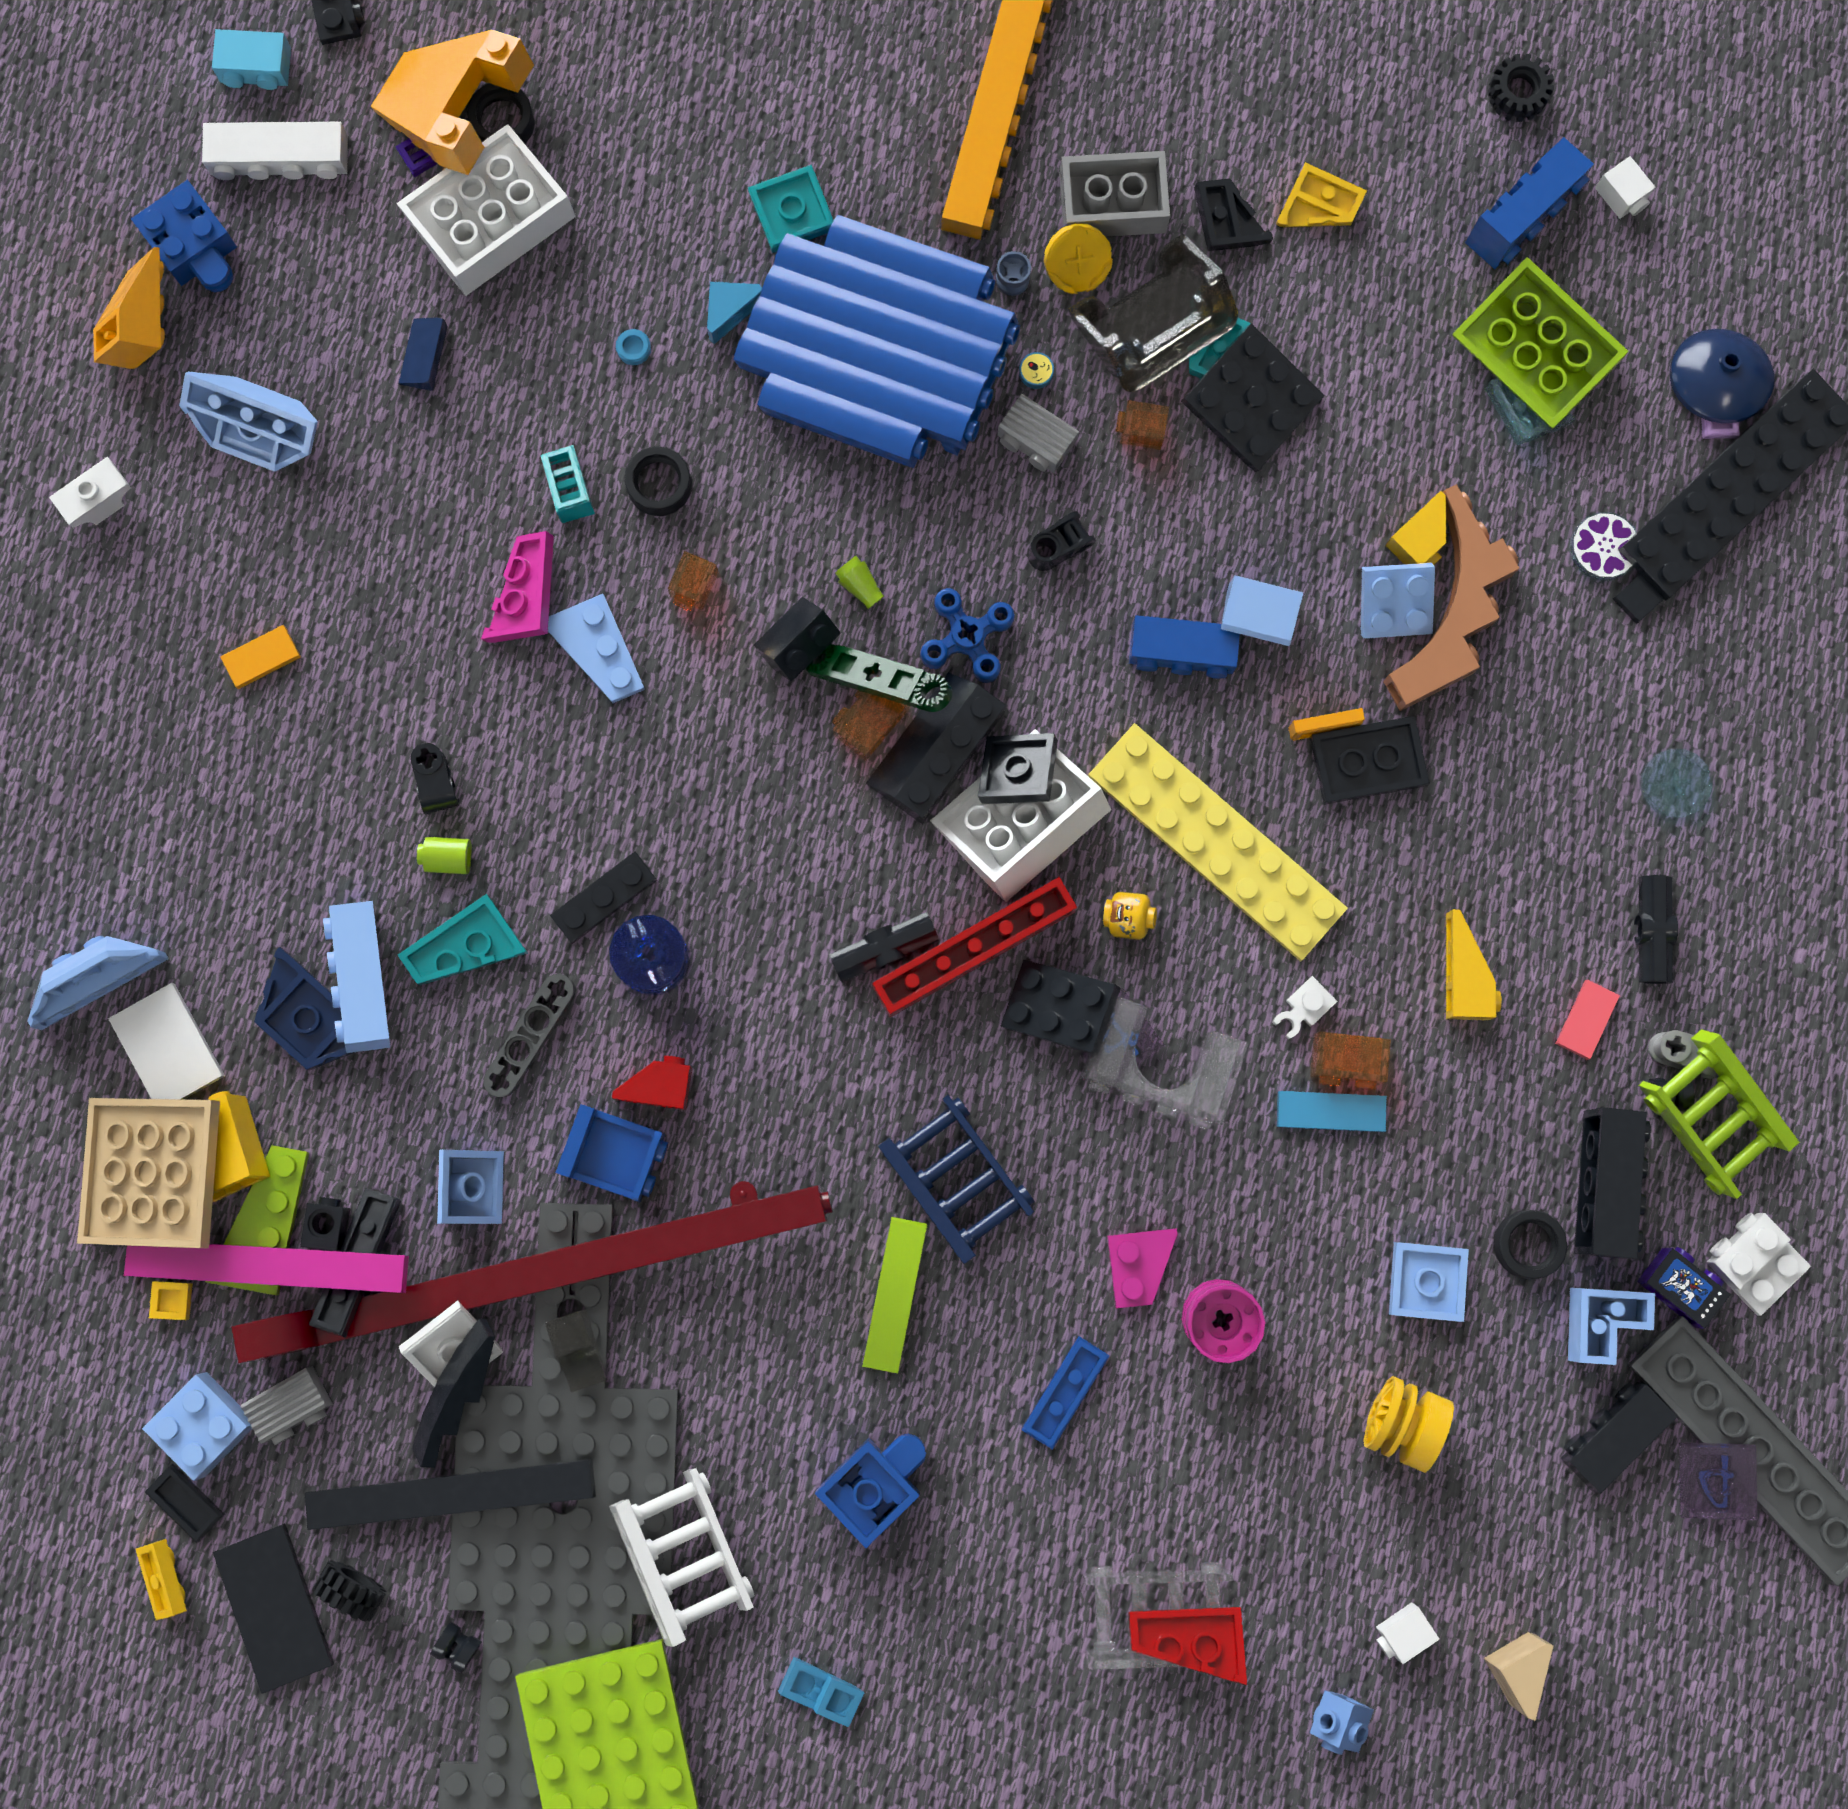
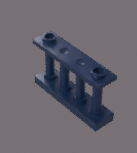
[878,1095,1035,1264]

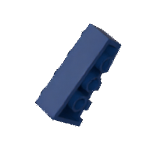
[1465,137,1594,269]

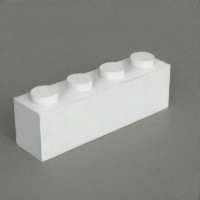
[202,122,348,180]

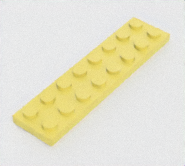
[1088,723,1348,962]

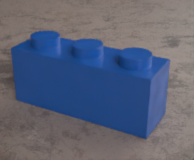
[1129,615,1240,679]

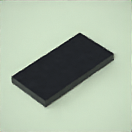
[213,1523,334,1694]

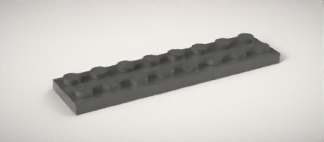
[1628,1316,1848,1586]

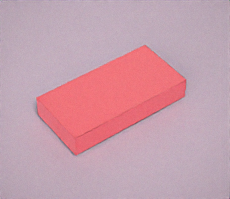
[1555,980,1620,1060]

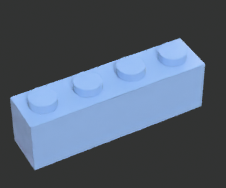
[323,901,390,1053]

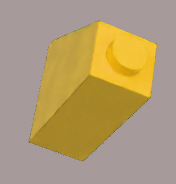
[208,1091,270,1202]

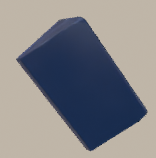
[399,318,448,391]

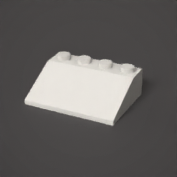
[397,124,576,296]
[930,729,1111,902]

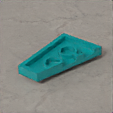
[398,894,528,985]

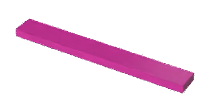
[124,1244,409,1293]

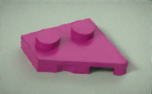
[1107,1228,1178,1309]

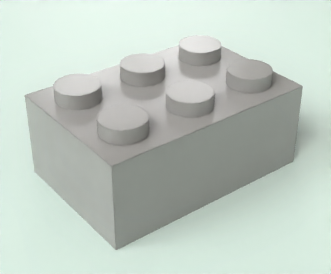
[1059,151,1170,237]

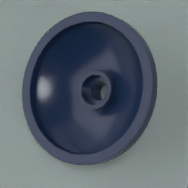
[1670,329,1775,424]

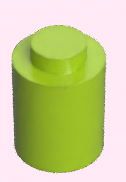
[417,837,472,874]

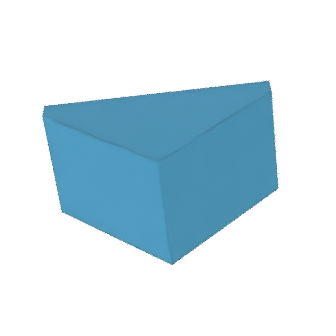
[707,282,762,344]

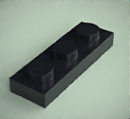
[550,851,657,944]

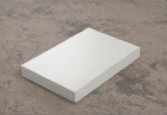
[108,983,225,1100]

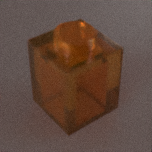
[1115,400,1169,450]
[667,551,719,611]

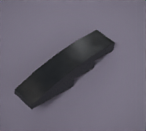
[412,1319,495,1468]

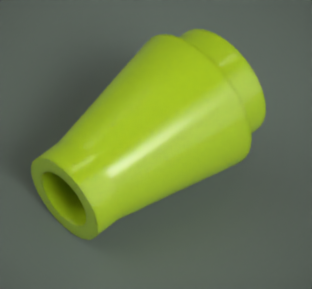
[835,556,884,609]

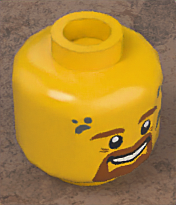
[1103,892,1157,940]

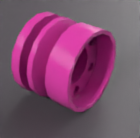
[1181,1279,1265,1363]

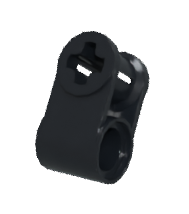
[1028,511,1096,571]
[410,743,460,815]

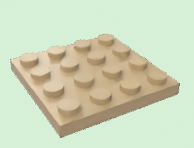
[77,1098,220,1248]

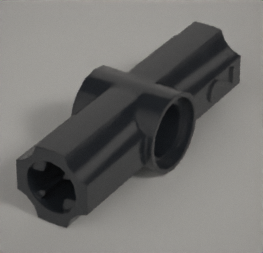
[1634,875,1678,984]
[829,912,939,983]

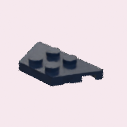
[254,947,355,1070]

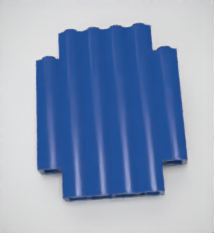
[733,215,1020,468]

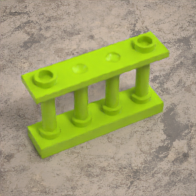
[1638,1029,1800,1199]

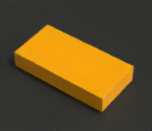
[220,625,301,689]
[1288,708,1365,741]

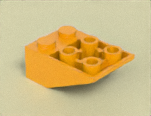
[93,247,165,369]

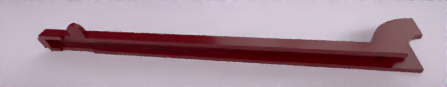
[231,1181,833,1363]

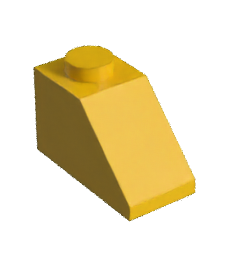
[1385,491,1446,565]

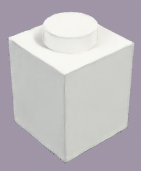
[1595,156,1656,219]
[1376,1602,1439,1664]

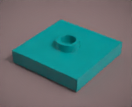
[748,165,834,253]

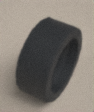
[467,83,535,144]
[624,446,692,516]
[1493,1210,1568,1279]

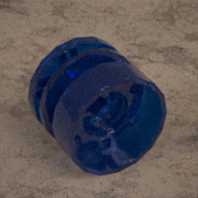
[609,915,690,996]

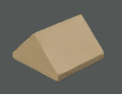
[1484,1632,1553,1721]

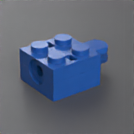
[131,179,237,292]
[815,1433,926,1548]

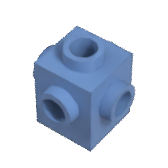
[1310,1690,1374,1755]

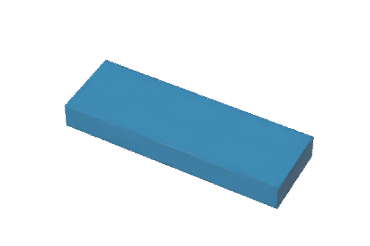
[1277,1091,1387,1132]

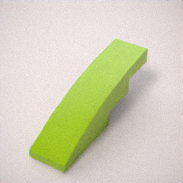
[862,1217,927,1374]

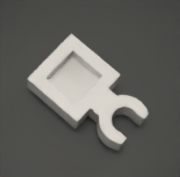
[1272,976,1337,1039]

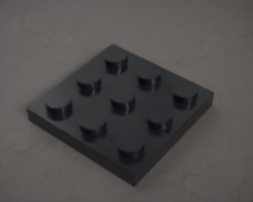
[1181,323,1325,472]

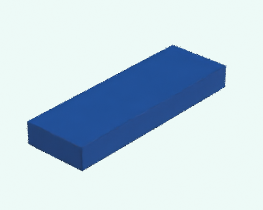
[1021,1336,1109,1450]

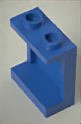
[555,1104,668,1202]

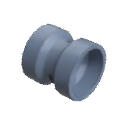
[996,251,1031,296]

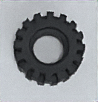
[1488,54,1554,122]
[312,1560,387,1622]

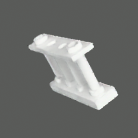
[609,1468,754,1647]

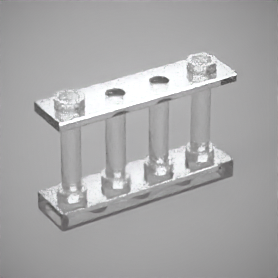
[1082,1562,1233,1670]

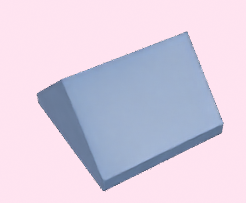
[1221,575,1303,646]
[437,1150,504,1224]

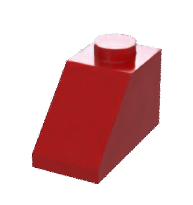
[612,1055,693,1110]

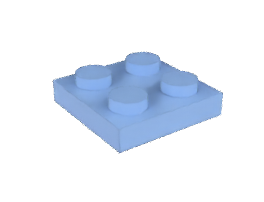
[1361,563,1435,639]
[1389,1242,1469,1322]

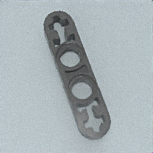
[483,974,575,1098]

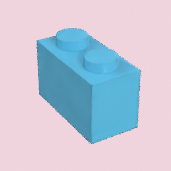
[212,29,291,90]

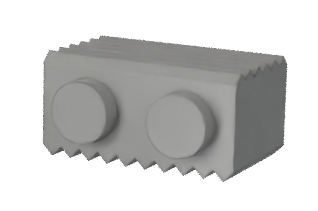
[997,394,1079,473]
[241,1366,333,1446]

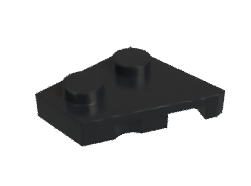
[1194,178,1273,252]

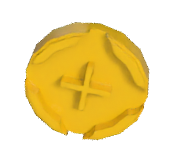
[1044,223,1113,294]

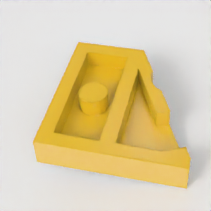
[1276,162,1367,227]

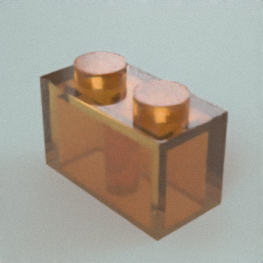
[832,675,910,761]
[1310,1032,1391,1090]

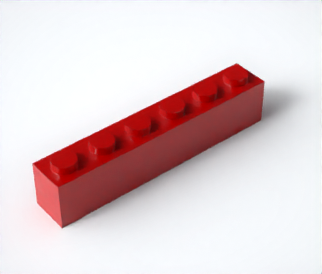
[872,877,1077,1018]

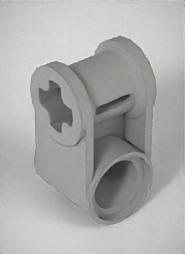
[1648,1030,1717,1079]

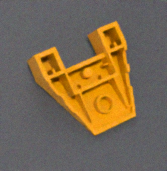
[371,30,534,175]

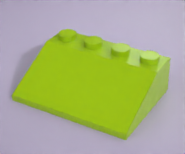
[1452,257,1629,429]

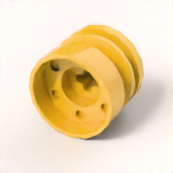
[1364,1376,1454,1473]

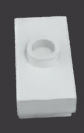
[49,457,131,529]

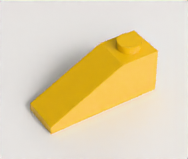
[1446,909,1502,1020]

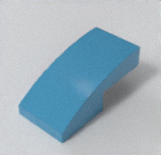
[778,1657,864,1727]

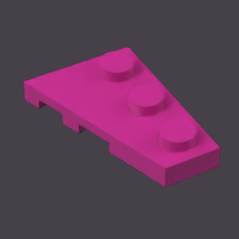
[481,531,554,643]

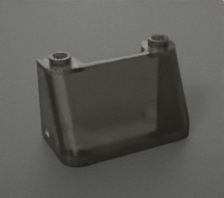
[1068,233,1238,392]

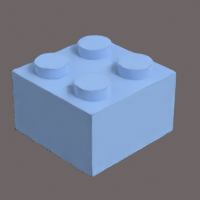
[142,1372,252,1481]

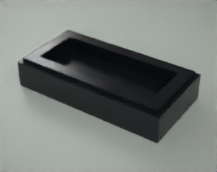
[145,1464,225,1543]

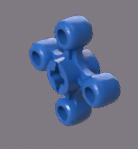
[920,588,1015,683]

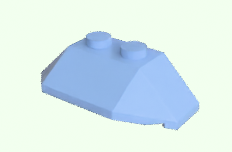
[179,372,318,472]
[28,936,169,1030]

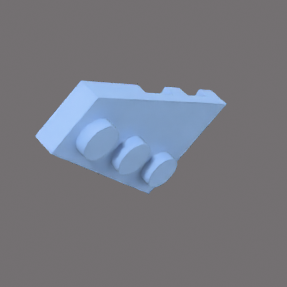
[548,594,645,703]

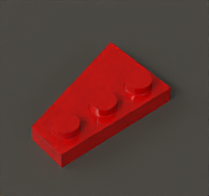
[1128,1607,1247,1686]

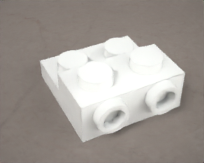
[1706,1213,1811,1316]

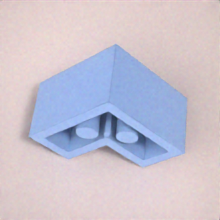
[1568,1288,1655,1365]

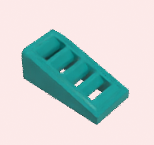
[540,445,595,523]

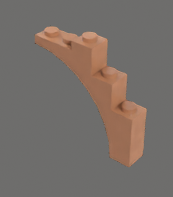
[1383,484,1519,711]

